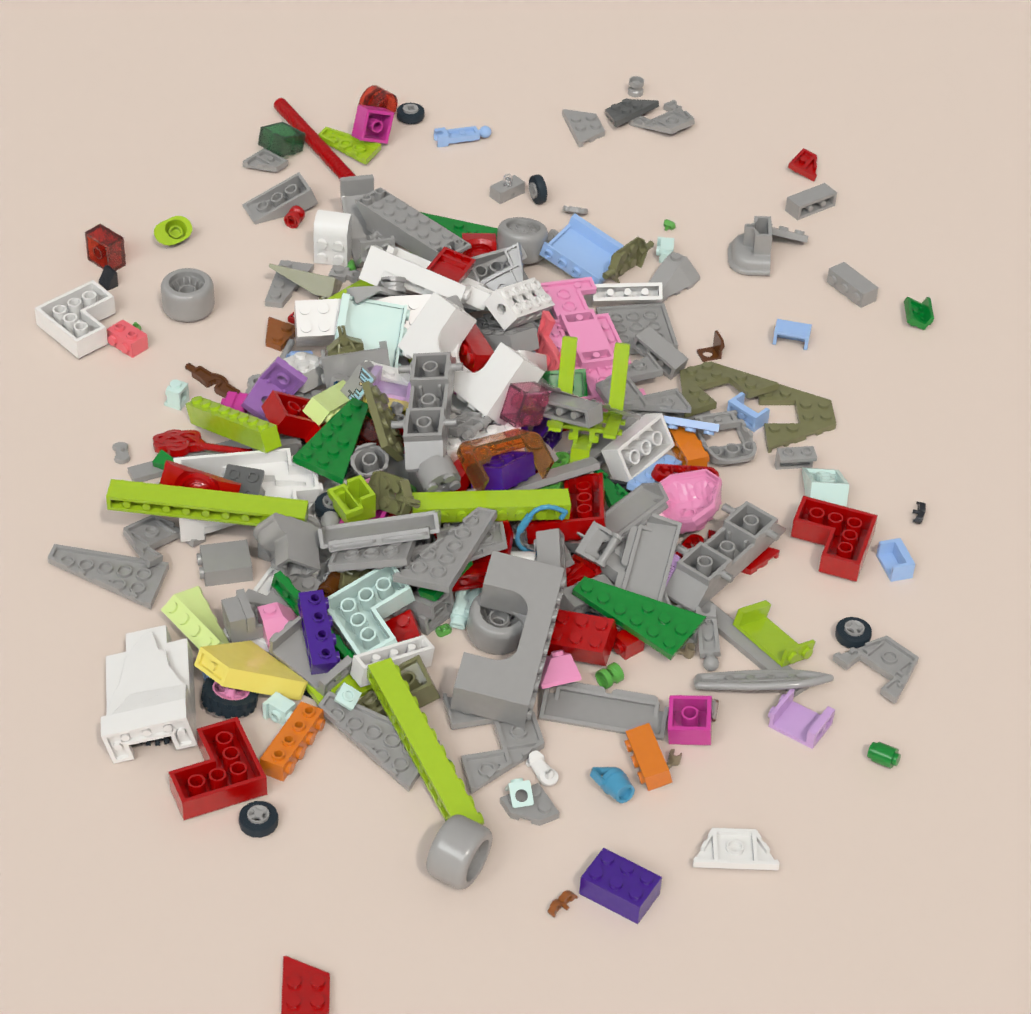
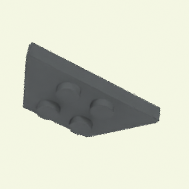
[605,99,659,127]

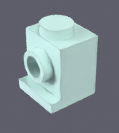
[656,237,674,263]
[164,379,189,411]
[262,692,296,726]

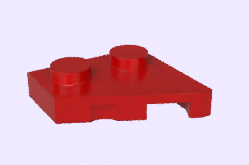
[788,148,817,181]

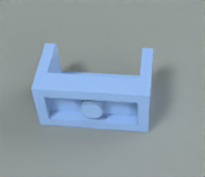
[773,319,812,350]
[727,392,770,432]
[876,538,915,582]

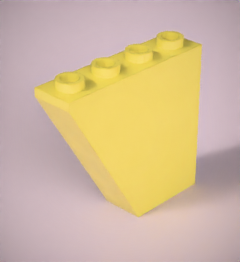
[194,640,308,700]

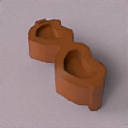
[548,890,578,918]

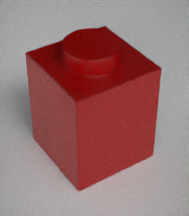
[612,629,645,660]

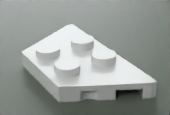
[693,828,780,870]

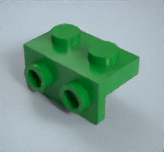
[904,296,934,330]

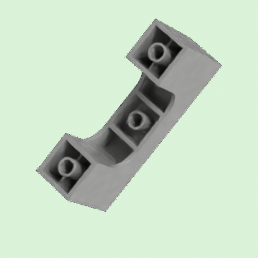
[450,551,567,727]

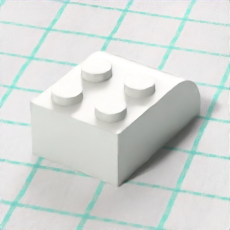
[314,210,352,267]
[283,351,324,393]

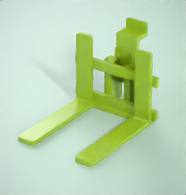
[547,336,630,463]

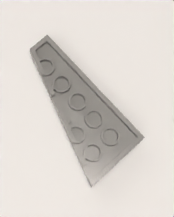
[392,507,497,593]
[48,544,169,609]
[318,691,440,792]

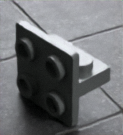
[224,464,265,496]

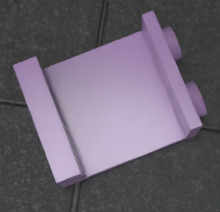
[371,365,411,402]
[768,689,835,749]

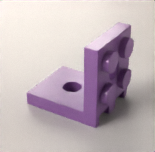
[241,356,308,421]

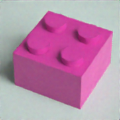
[351,104,394,144]
[668,695,712,745]

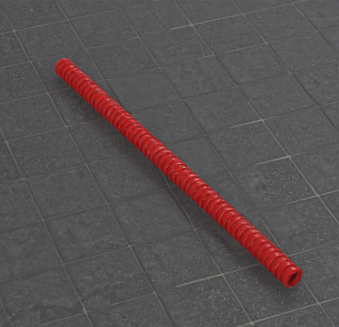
[274,98,356,179]

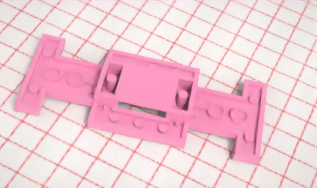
[535,277,646,412]

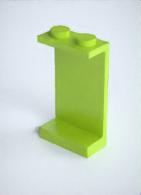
[733,600,816,667]

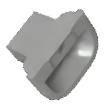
[728,216,772,276]
[253,513,320,577]

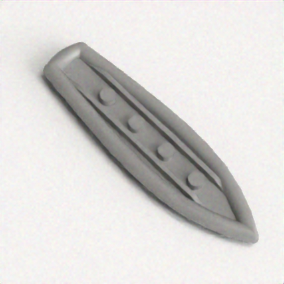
[693,669,834,691]

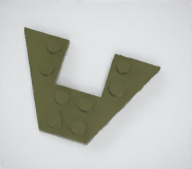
[680,361,779,418]
[757,384,836,453]

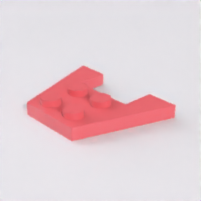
[534,310,577,371]

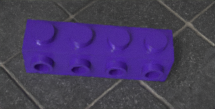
[297,590,340,675]

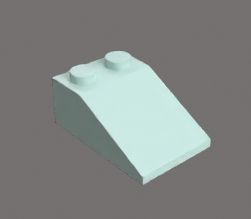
[802,467,849,506]

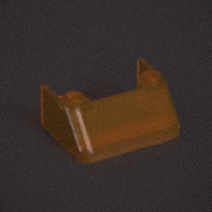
[457,428,554,491]

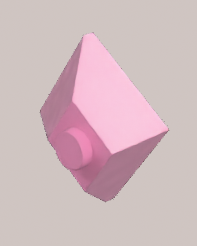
[257,602,302,649]
[538,650,582,689]

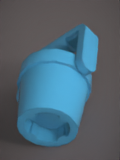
[590,767,635,803]

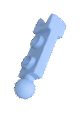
[434,126,492,147]

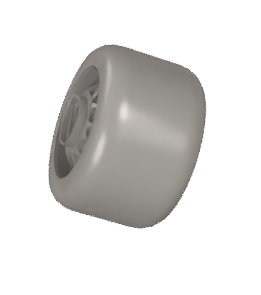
[496,217,548,264]
[161,268,215,322]
[467,593,523,655]
[426,815,492,889]

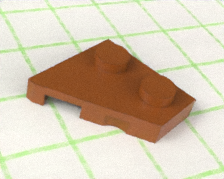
[266,317,295,351]

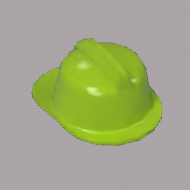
[154,216,192,246]

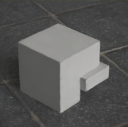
[408,587,454,635]
[221,588,264,643]

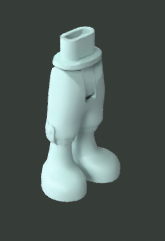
[450,588,482,630]

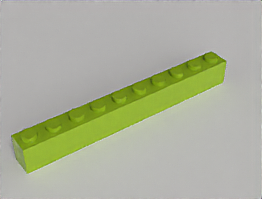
[106,479,308,526]
[367,658,484,825]

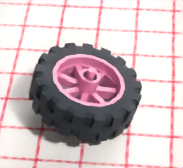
[201,677,259,719]

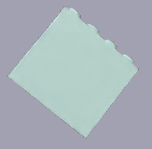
[334,293,410,368]

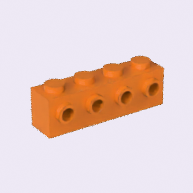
[260,701,325,782]

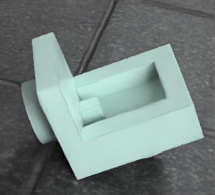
[334,682,362,711]

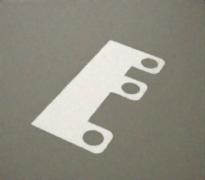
[542,383,641,420]

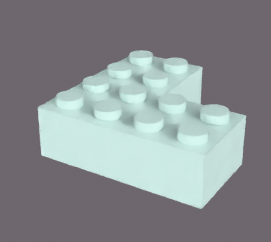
[327,567,415,655]

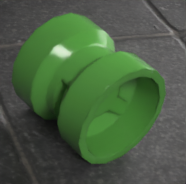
[595,662,624,690]

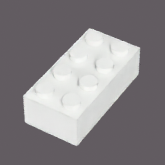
[601,413,675,482]

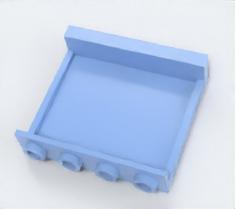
[539,214,624,284]

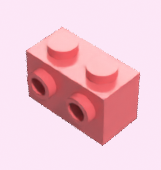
[107,319,148,358]

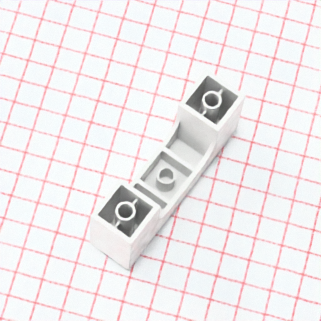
[398,292,545,426]
[294,294,440,347]

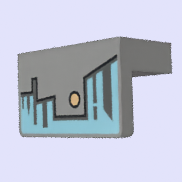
[340,361,376,400]

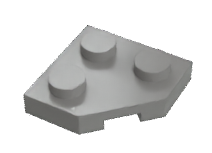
[500,783,559,826]

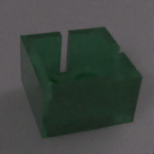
[258,122,306,157]

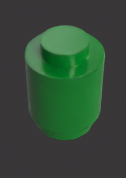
[867,742,901,769]

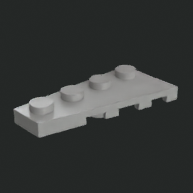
[265,260,314,308]

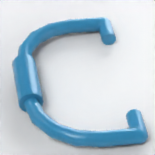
[515,504,568,557]

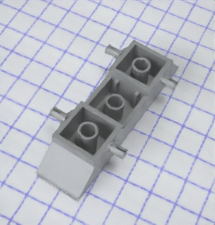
[355,187,471,262]
[391,352,463,472]
[665,501,786,613]

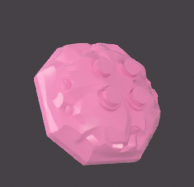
[659,469,722,534]

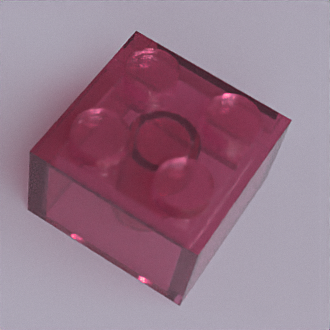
[499,381,551,428]

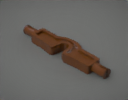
[185,363,241,398]

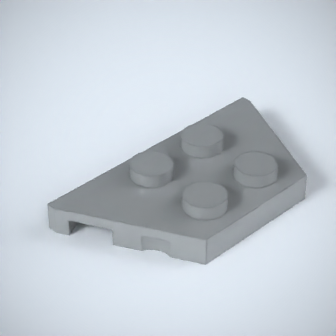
[562,109,605,147]

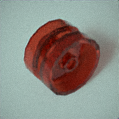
[359,85,398,114]

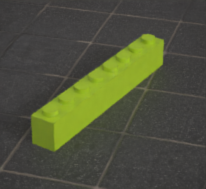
[185,396,282,453]
[411,489,571,523]

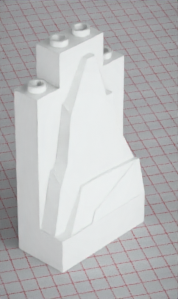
[359,245,494,311]
[173,448,323,542]
[101,625,198,764]

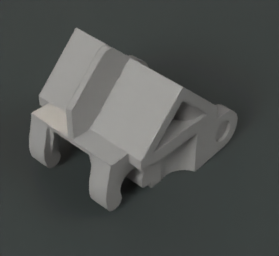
[575,521,623,569]

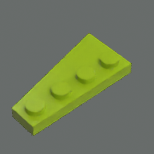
[318,127,381,165]

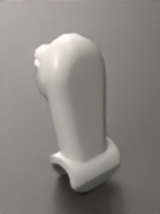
[526,751,558,786]

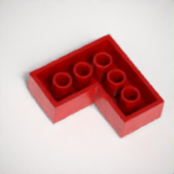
[261,390,356,452]
[526,473,606,544]
[791,496,878,582]
[168,717,267,820]

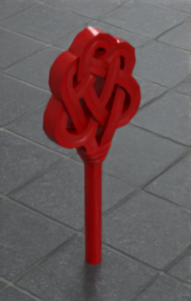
[152,429,253,457]

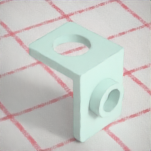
[505,778,534,808]

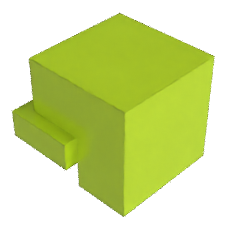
[327,475,376,523]

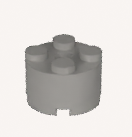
[415,454,461,492]

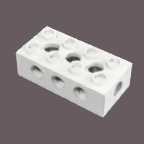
[483,277,555,331]

